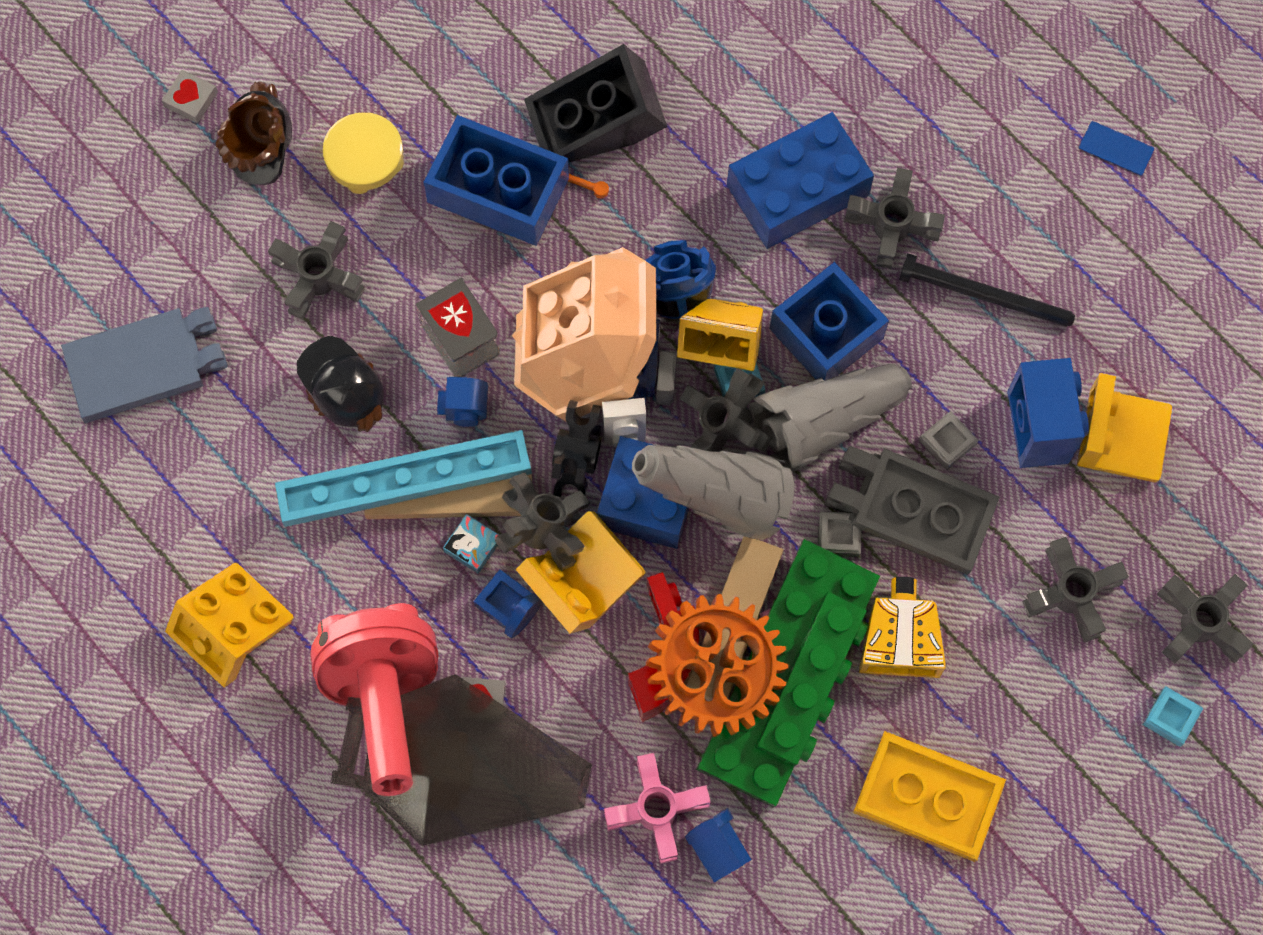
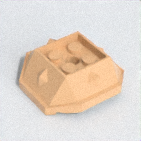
[512,247,656,422]

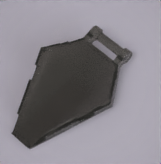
[330,674,593,847]

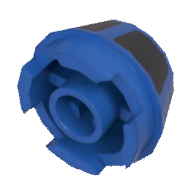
[645,240,716,319]

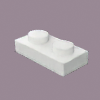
[602,398,646,448]

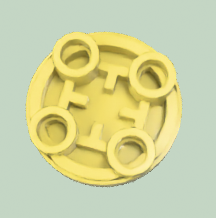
[323,113,404,194]

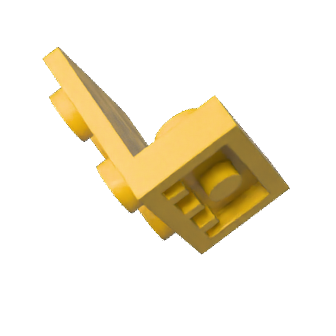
[1077,373,1172,483]
[515,511,645,634]
[165,563,294,688]

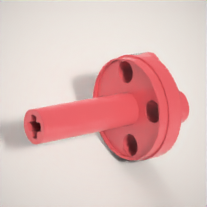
[310,603,439,796]

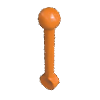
[568,174,609,198]

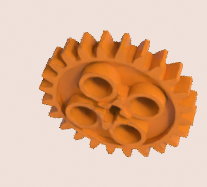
[646,594,788,737]

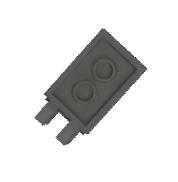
[824,445,1000,575]

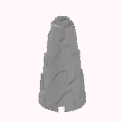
[750,364,912,472]
[632,445,794,540]

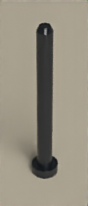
[899,253,1075,327]

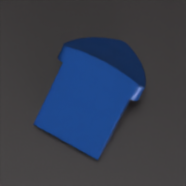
[473,569,542,639]
[685,808,752,882]

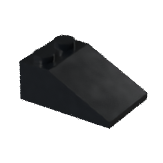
[524,44,668,163]

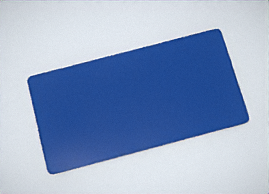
[1079,121,1155,175]

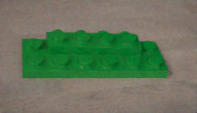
[696,539,880,808]

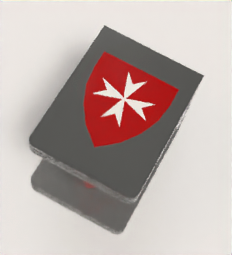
[415,278,500,377]

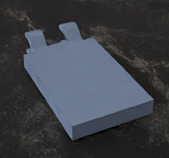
[61,307,228,423]

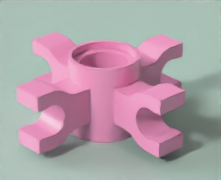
[604,753,711,864]

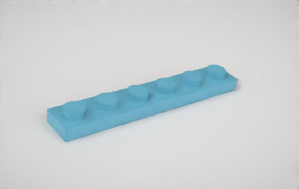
[275,430,532,527]

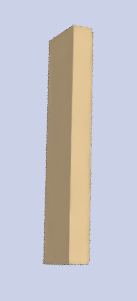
[364,474,532,519]
[686,536,784,701]

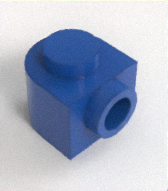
[437,377,488,427]

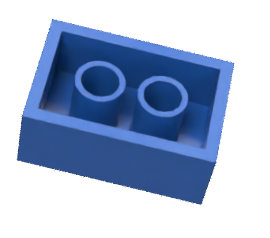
[727,112,874,249]
[423,115,569,246]

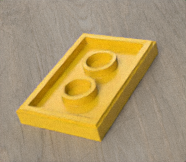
[853,731,1006,862]

